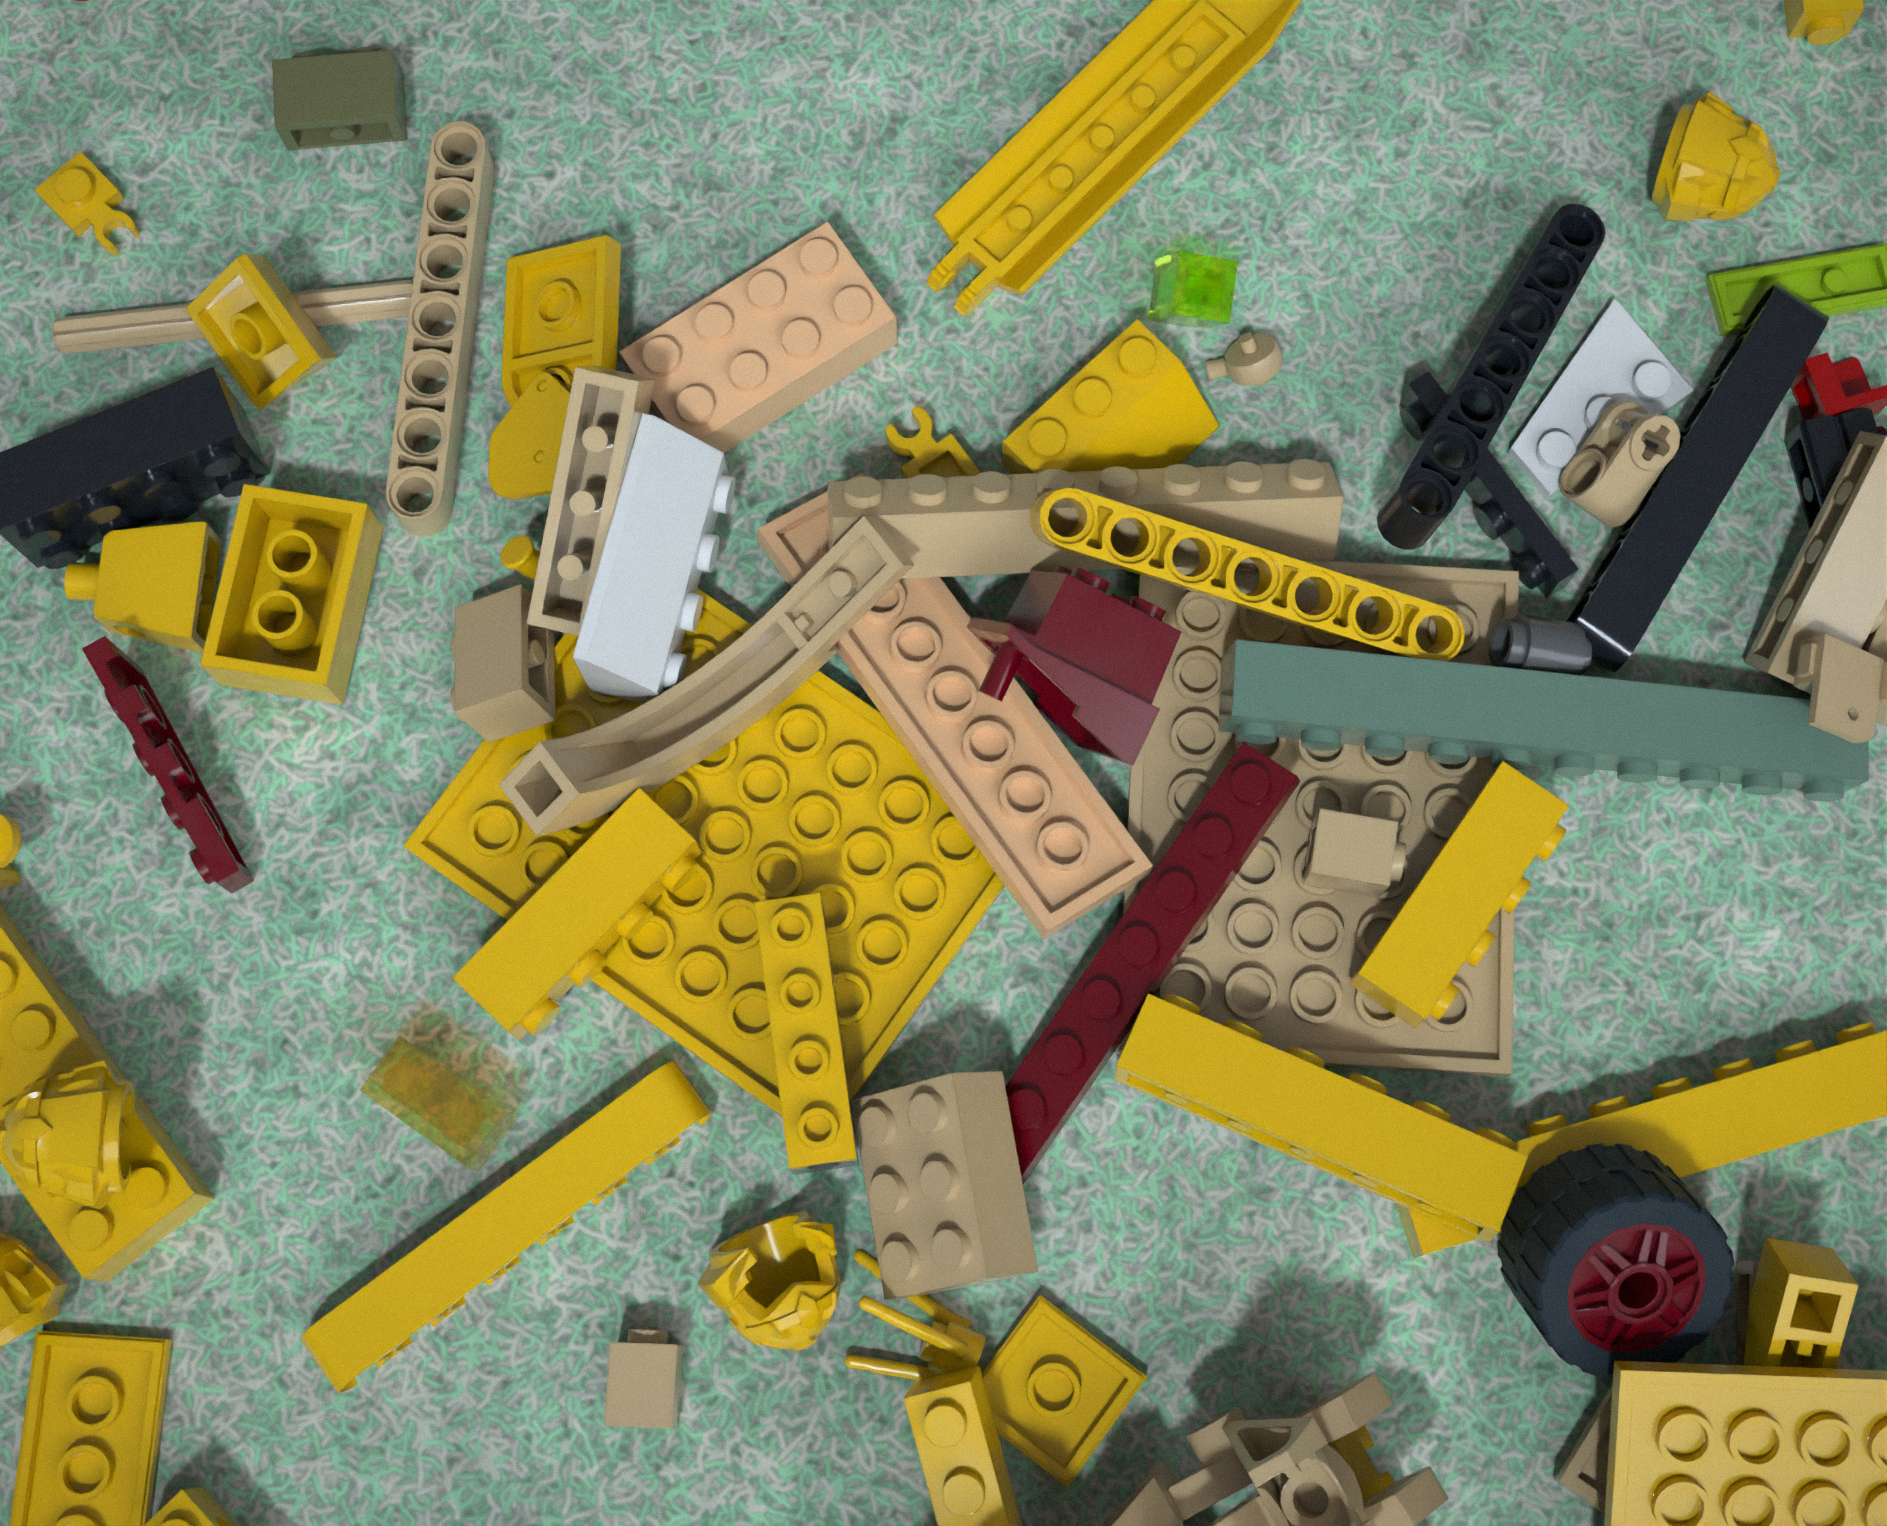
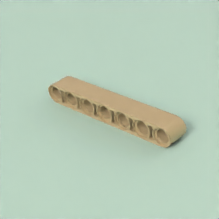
[386,121,495,537]

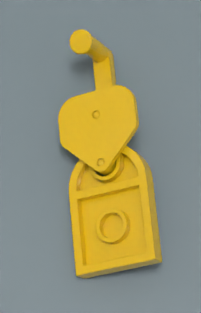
[488,235,621,581]

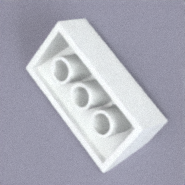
[573,413,736,704]

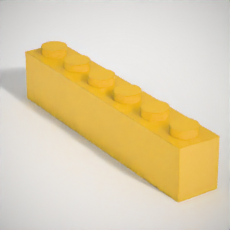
[1115,993,1528,1243]

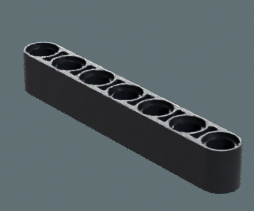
[1377,203,1606,550]
[1567,283,1829,672]

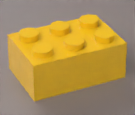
[200,484,384,705]

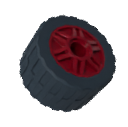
[1497,1143,1735,1378]

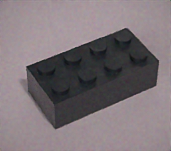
[0,367,270,569]

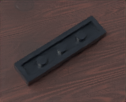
[1400,371,1578,599]

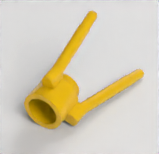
[844,1250,986,1381]

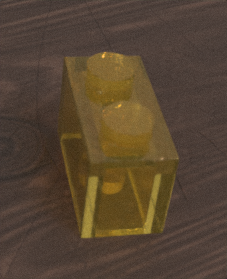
[360,1036,518,1172]

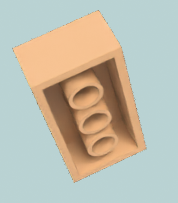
[619,221,898,453]

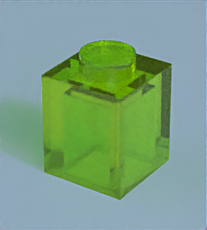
[1148,251,1238,329]

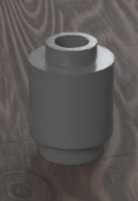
[1489,614,1592,675]

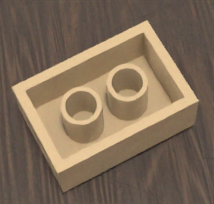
[851,1071,1038,1300]

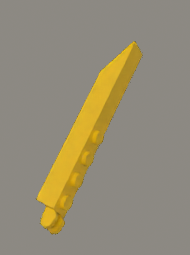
[926,0,1302,317]

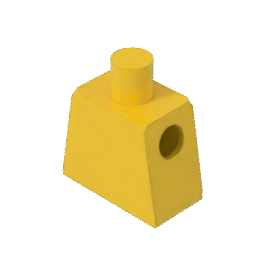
[64,522,221,653]

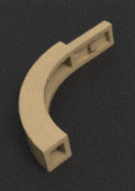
[498,516,914,836]

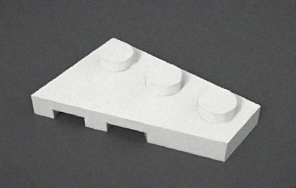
[1508,298,1694,500]

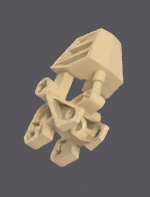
[1101,1372,1449,1526]

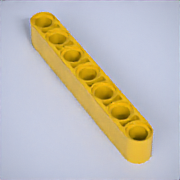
[1030,488,1465,661]
[300,1061,713,1394]

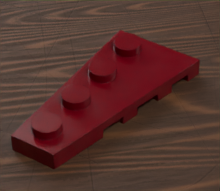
[81,636,254,893]

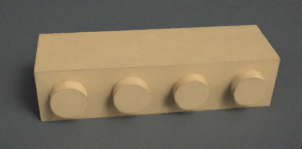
[527,365,655,636]
[1744,431,1887,685]

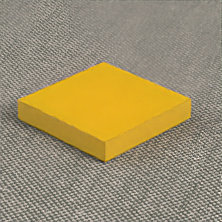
[982,1295,1147,1488]

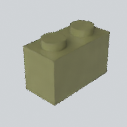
[272,47,407,151]

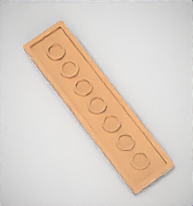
[757,472,1153,940]

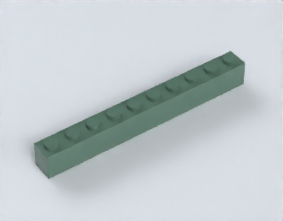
[1218,639,1869,801]

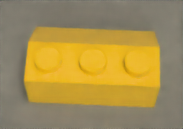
[1001,319,1220,474]

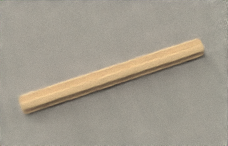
[53,280,413,354]

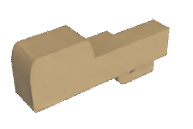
[1794,633,1887,744]

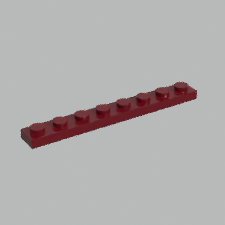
[1005,742,1300,1185]

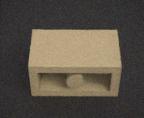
[450,584,556,743]

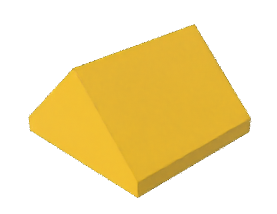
[185,253,338,410]

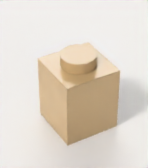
[1302,808,1406,898]
[604,1329,684,1428]

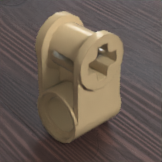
[1559,400,1680,528]

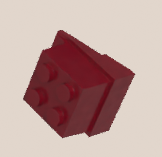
[967,565,1181,766]

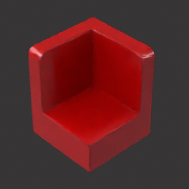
[1790,352,1887,420]

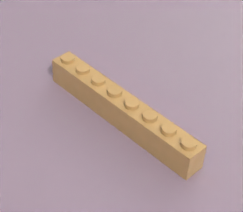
[827,459,1344,579]

